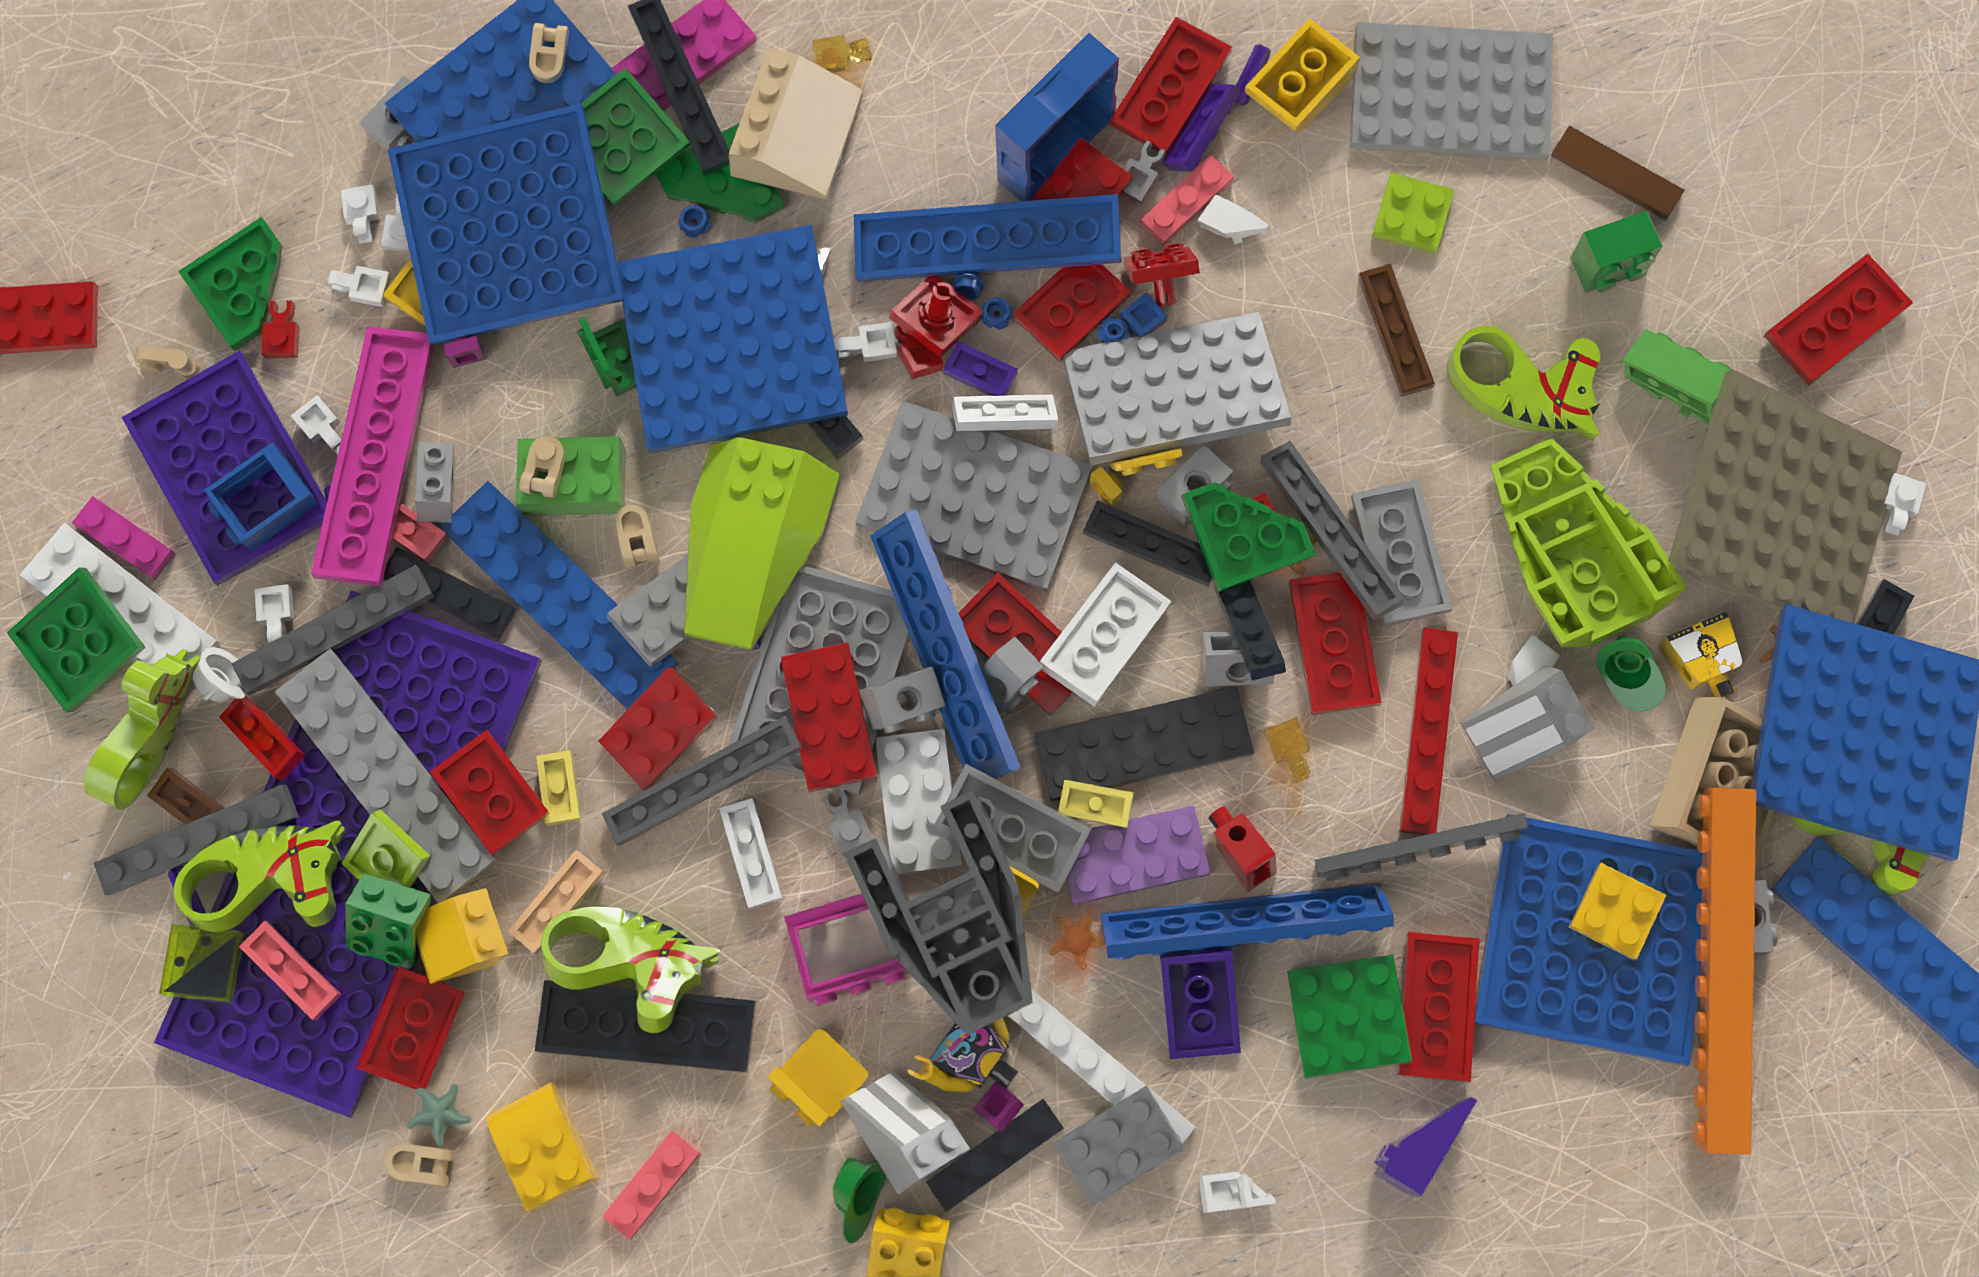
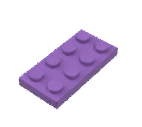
[1067,806,1210,905]

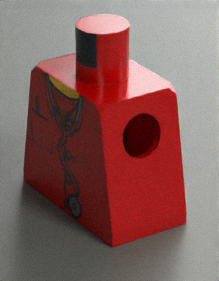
[1208,806,1277,892]

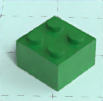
[1570,211,1663,293]

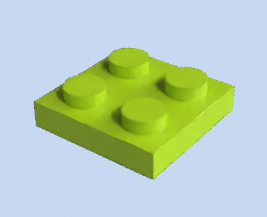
[1372,172,1454,254]
[341,809,430,888]

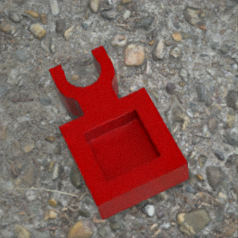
[261,300,300,359]
[894,325,944,380]

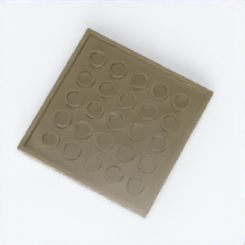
[1668,370,1902,623]

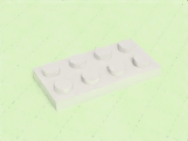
[1040,563,1172,707]
[876,729,962,875]

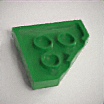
[655,123,785,223]
[178,216,283,351]
[1181,482,1316,592]

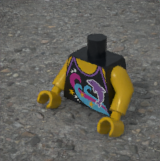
[908,1018,1019,1092]

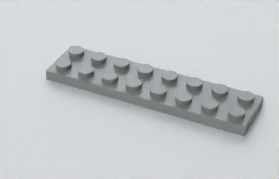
[275,648,498,903]

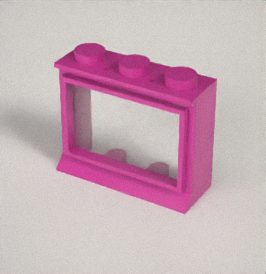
[784,893,909,1006]

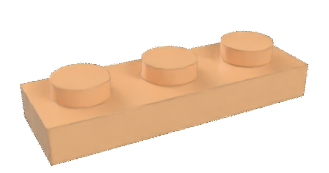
[507,850,605,955]

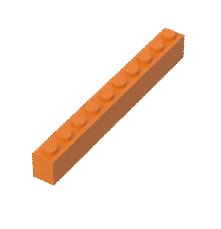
[1693,788,1756,1155]

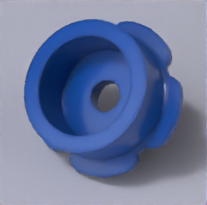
[678,205,711,238]
[953,273,985,300]
[981,298,1014,330]
[1097,317,1130,344]

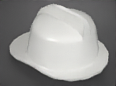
[193,647,246,703]

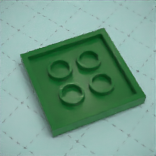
[581,68,690,207]
[7,567,146,713]
[1287,954,1412,1079]

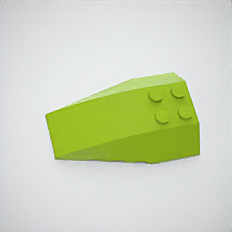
[684,437,840,650]
[1491,437,1687,647]

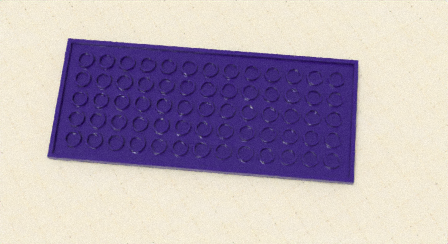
[154,590,542,1118]

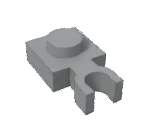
[1123,140,1166,204]
[823,789,873,856]

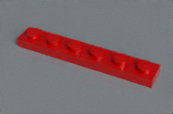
[1399,627,1458,835]

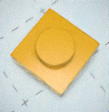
[1090,467,1123,507]

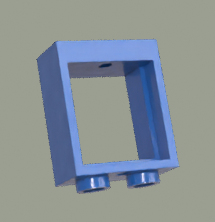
[204,443,319,552]

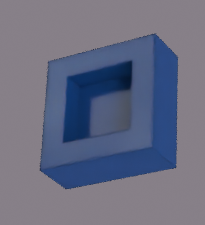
[1120,292,1167,338]

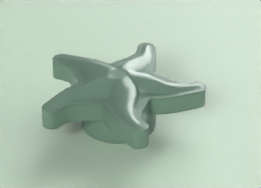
[407,1084,471,1147]

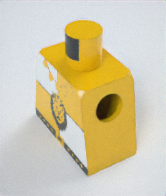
[1659,612,1743,698]

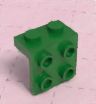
[577,317,637,397]
[345,873,431,968]

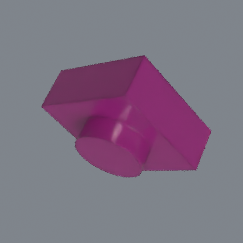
[444,336,486,368]
[973,1082,1024,1133]

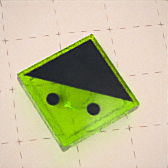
[159,924,244,1003]

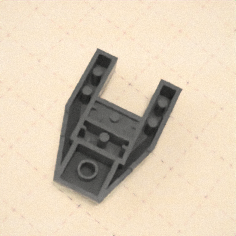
[844,790,1033,1035]

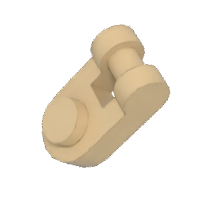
[529,23,569,83]
[135,346,200,378]
[519,436,566,498]
[615,505,660,569]
[385,1144,454,1187]

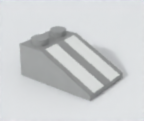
[1460,665,1595,781]
[841,1071,970,1195]

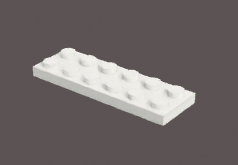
[20,523,220,664]

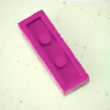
[72,496,176,580]

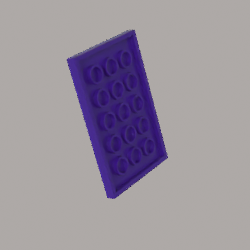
[121,350,327,586]

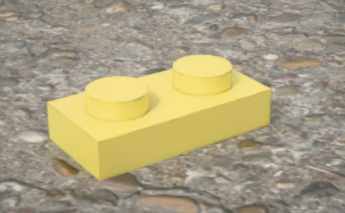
[536,750,582,826]
[1058,780,1134,828]

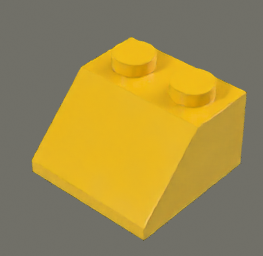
[415,888,508,984]

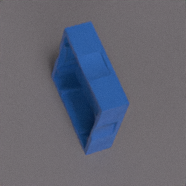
[995,33,1119,202]

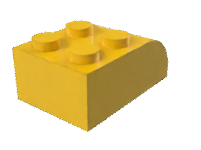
[1245,18,1360,133]
[486,1082,599,1212]

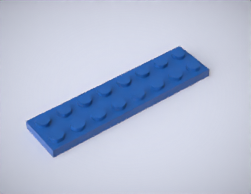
[854,194,1122,282]
[439,481,679,710]
[870,509,1021,779]
[1770,836,1979,1070]
[1101,883,1394,960]

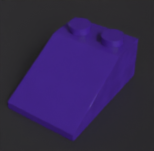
[1160,946,1241,1059]
[1374,1097,1478,1197]

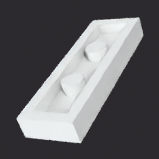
[952,395,1058,431]
[719,798,783,910]

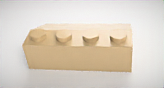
[729,48,863,199]
[1650,697,1774,868]

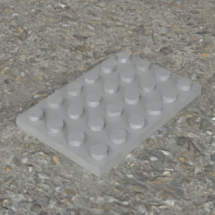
[1350,22,1553,160]
[1063,312,1291,466]
[855,401,1093,592]
[729,566,909,795]

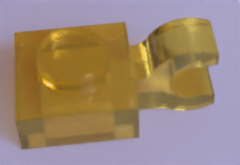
[812,35,872,73]
[1263,717,1310,782]

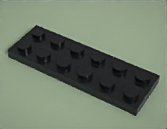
[1035,687,1254,801]
[534,980,756,1073]

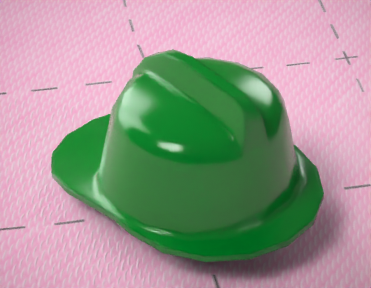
[1596,635,1667,712]
[833,1158,887,1243]

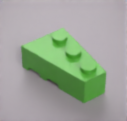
[1623,329,1732,432]

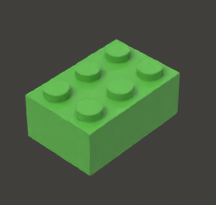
[516,437,626,515]

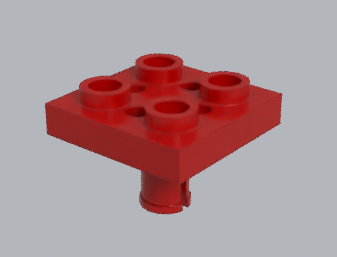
[1123,243,1200,307]
[889,275,984,358]

